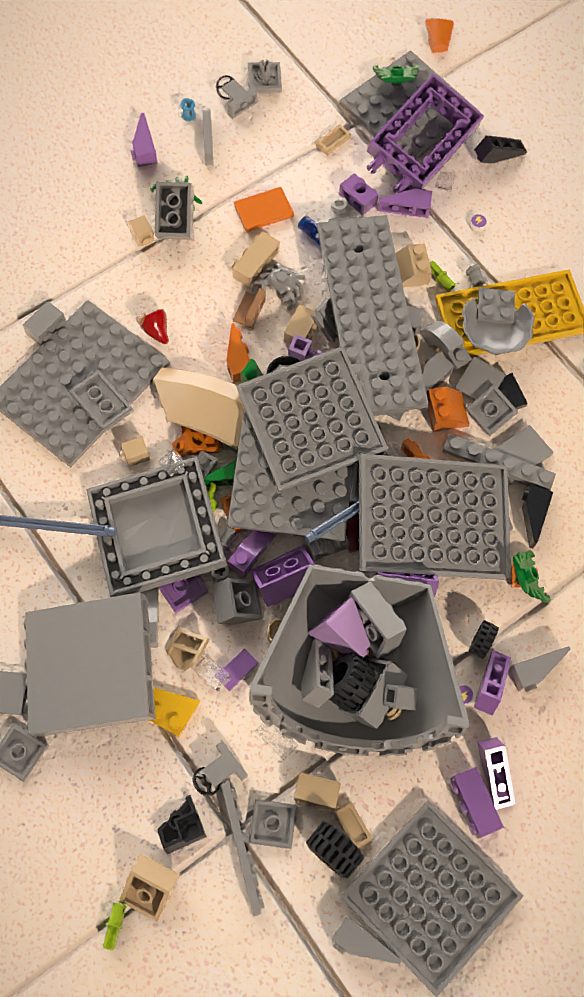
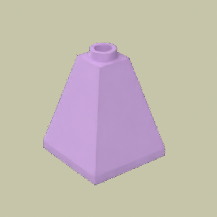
[308,597,370,659]

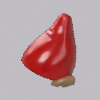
[137,309,169,344]

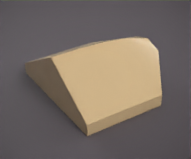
[166,627,210,671]

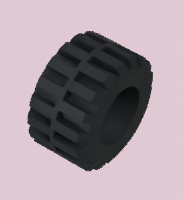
[329,652,376,711]
[306,821,364,879]

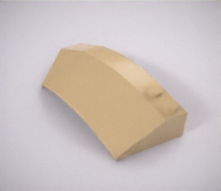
[153,367,247,450]

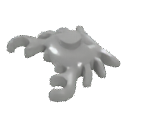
[250,261,305,310]

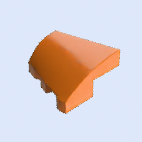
[425,18,454,53]

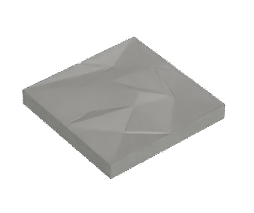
[86,456,228,597]

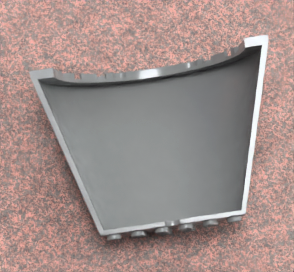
[249,565,469,757]

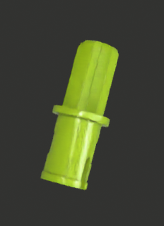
[430,261,456,292]
[103,902,127,951]

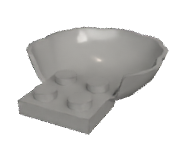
[462,288,534,356]

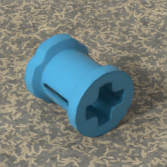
[180,98,196,121]

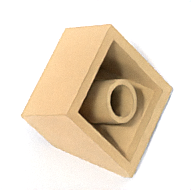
[396,243,432,288]
[119,854,180,921]

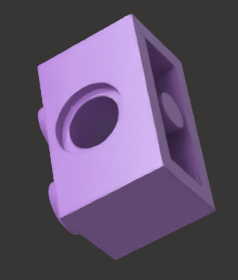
[339,173,379,216]

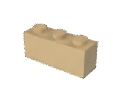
[232,231,280,288]

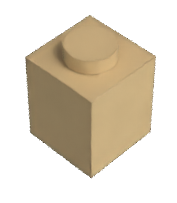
[128,215,155,247]
[119,436,150,467]

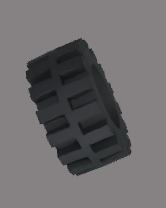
[468,620,499,659]

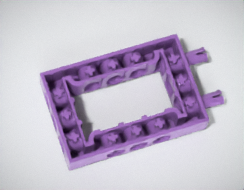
[366,73,485,193]

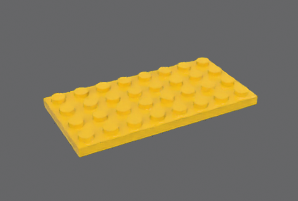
[435,269,584,357]

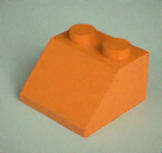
[427,386,470,432]

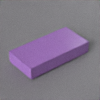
[215,648,259,692]

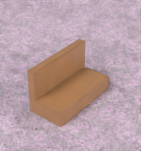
[233,288,266,329]

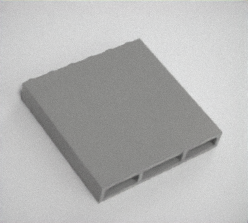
[24,592,156,737]

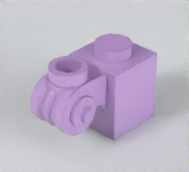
[288,334,324,361]

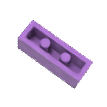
[450,767,504,839]

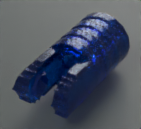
[298,215,320,246]

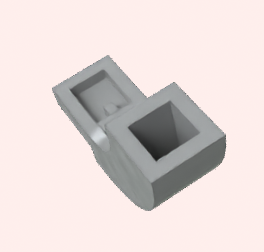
[419,321,472,371]

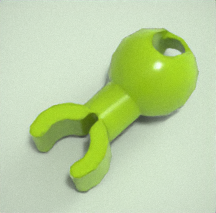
[206,482,218,512]

